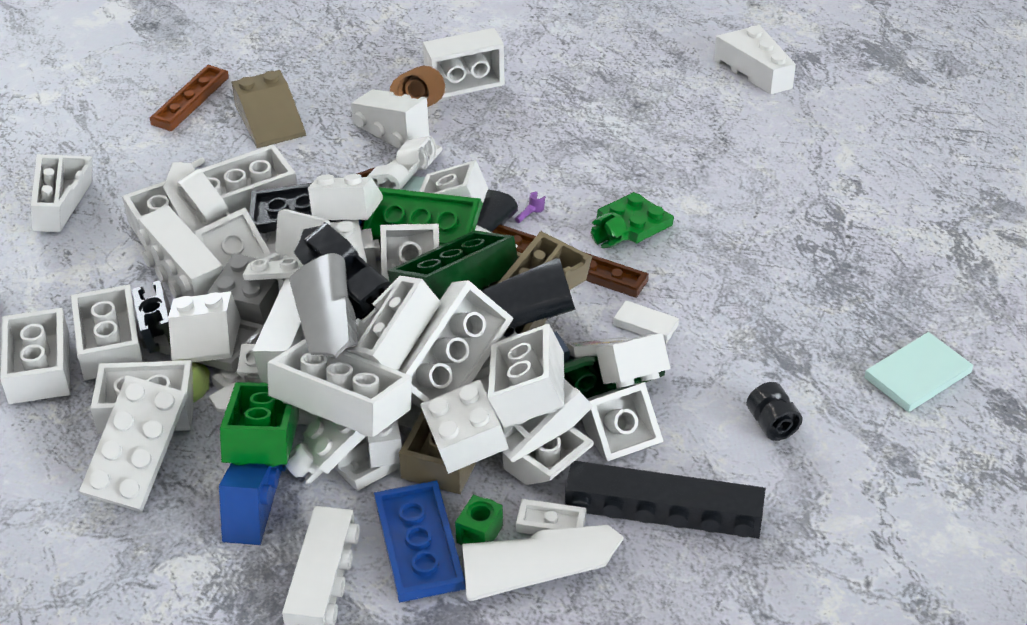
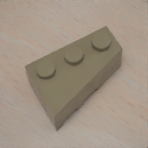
[498,231,592,290]

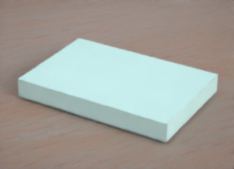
[864,332,973,413]

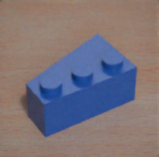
[219,463,286,545]

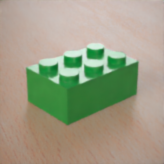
[220,382,299,467]

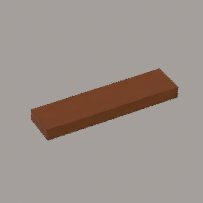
[150,65,229,132]

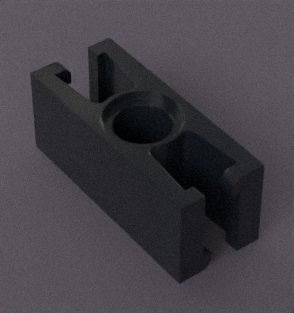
[132,280,171,353]

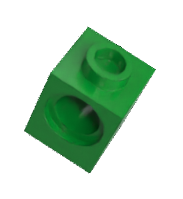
[455,494,503,545]

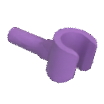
[515,191,546,223]

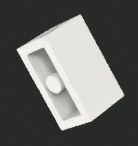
[596,333,670,388]

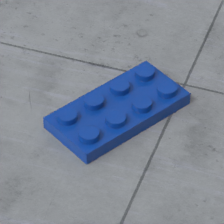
[374,480,465,603]

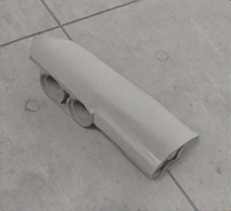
[289,253,358,358]

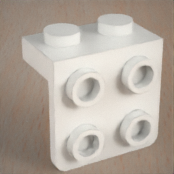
[263,209,331,261]

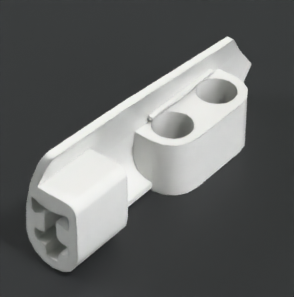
[367,136,443,190]
[163,162,230,233]
[462,525,624,601]

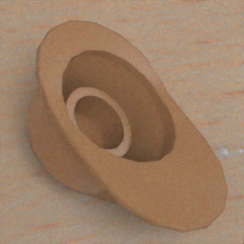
[390,65,445,107]

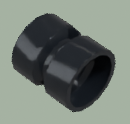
[746,382,803,441]

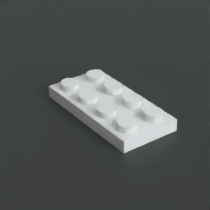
[79,375,188,513]

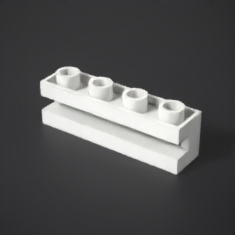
[282,506,360,625]

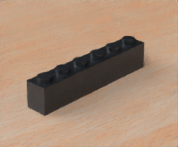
[565,461,766,539]

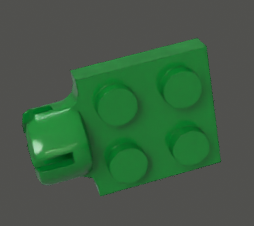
[590,192,674,248]

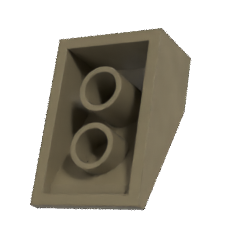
[231,70,306,148]

